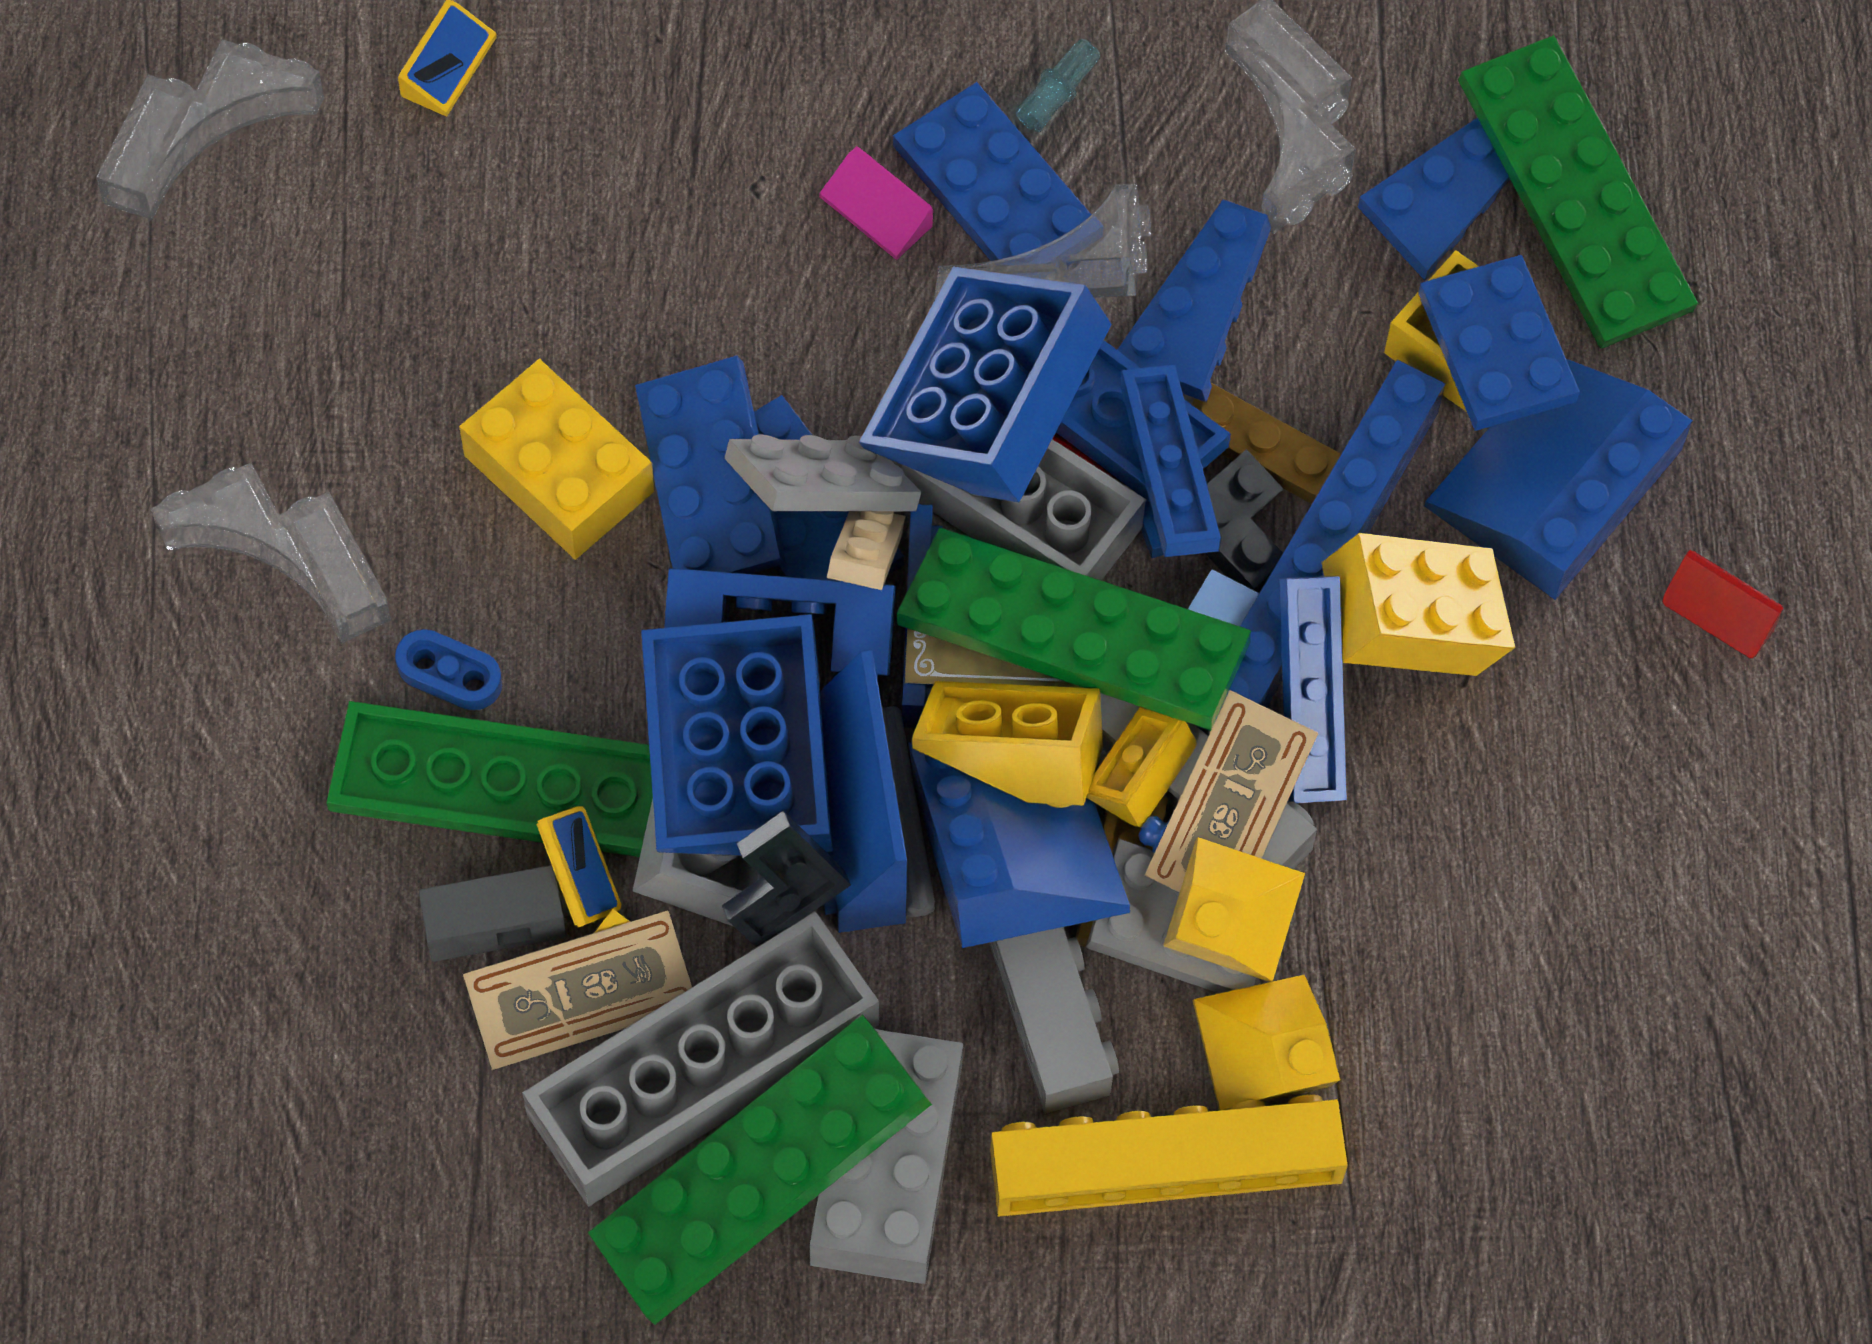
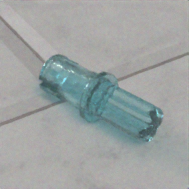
[1015,39,1100,132]

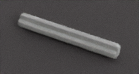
[882,706,935,917]

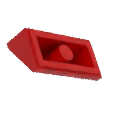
[1662,550,1784,659]

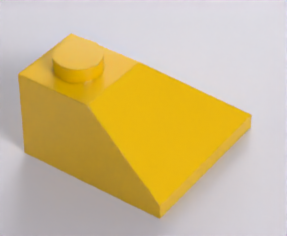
[1163,837,1305,982]
[1193,975,1340,1111]

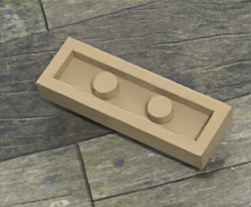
[827,511,906,590]

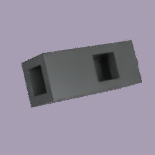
[418,865,571,962]

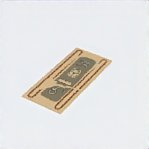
[1145,690,1318,892]
[463,910,692,1070]

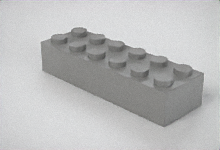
[522,911,879,1207]

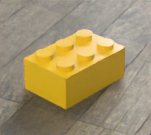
[459,358,655,560]
[1321,533,1515,676]

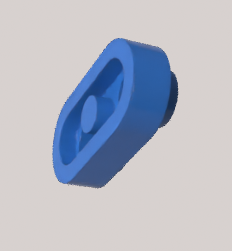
[395,629,502,710]

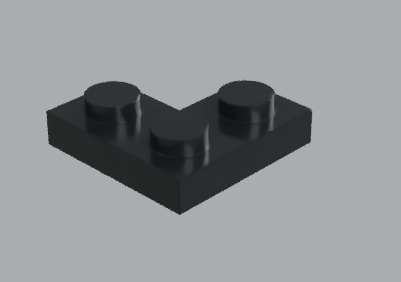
[1205,449,1283,590]
[722,811,851,947]

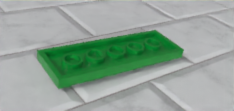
[1458,35,1698,349]
[897,527,1251,730]
[327,701,653,857]
[588,1014,932,1325]

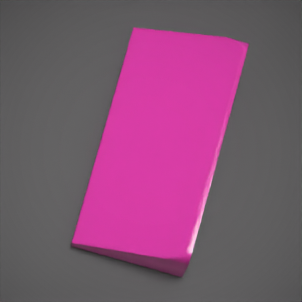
[819,146,933,260]

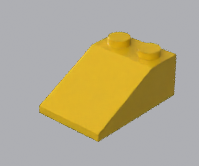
[912,681,1103,808]

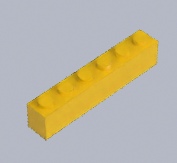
[990,1095,1348,1217]

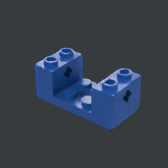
[664,568,897,682]

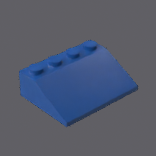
[859,267,1112,503]
[1424,359,1693,600]
[641,614,833,855]
[820,650,907,933]
[909,742,1130,948]

